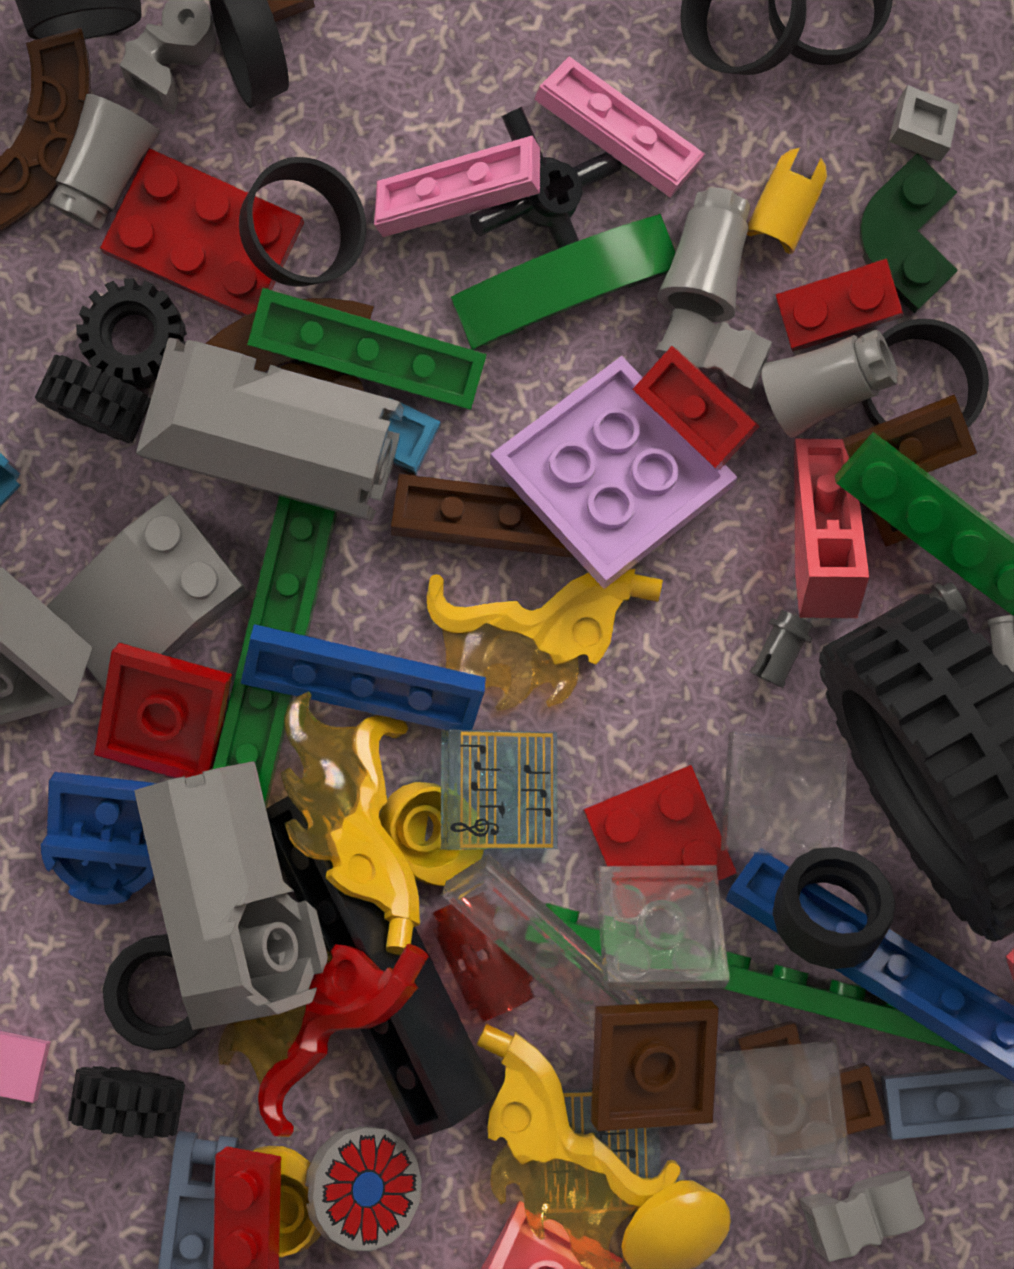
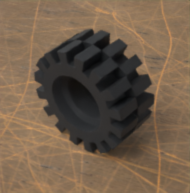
[76,278,187,389]
[35,354,151,443]
[68,1066,185,1138]

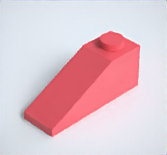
[794,438,869,618]

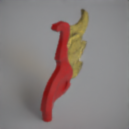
[218,944,429,1137]

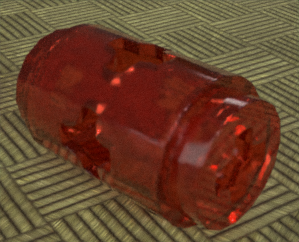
[432,888,535,1022]

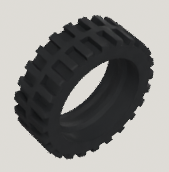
[819,594,1014,942]

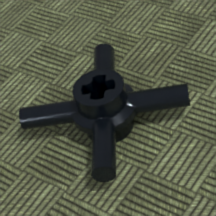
[470,107,621,249]

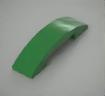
[451,214,676,350]

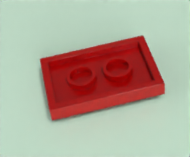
[100,148,304,317]

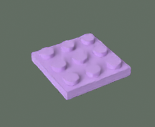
[490,356,737,589]

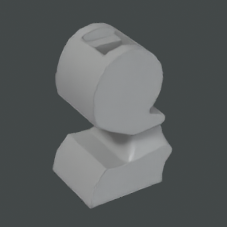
[119,0,216,115]
[654,308,772,403]
[799,1171,926,1262]

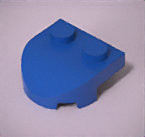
[41,772,157,905]

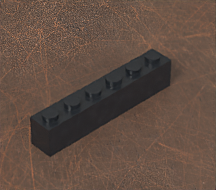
[266,773,497,1140]

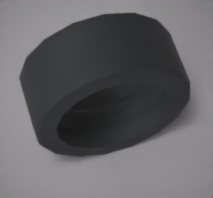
[772,847,896,969]
[102,934,205,1051]

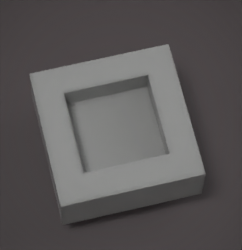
[889,85,959,162]

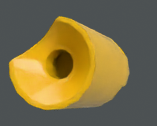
[747,148,827,254]

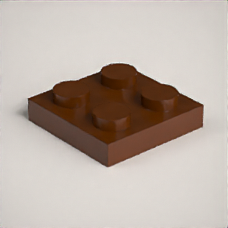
[591,1000,719,1131]

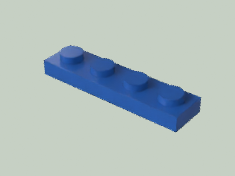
[241,624,486,733]

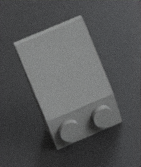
[46,494,251,690]

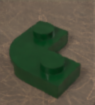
[860,153,958,314]

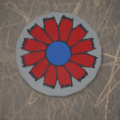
[305,1126,422,1251]

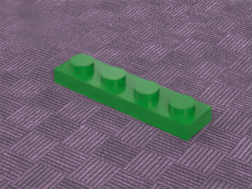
[247,288,487,410]
[835,432,1014,616]

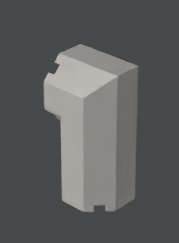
[136,338,404,522]
[134,761,328,1030]

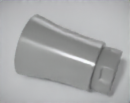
[49,94,160,230]
[657,187,750,322]
[762,330,898,438]

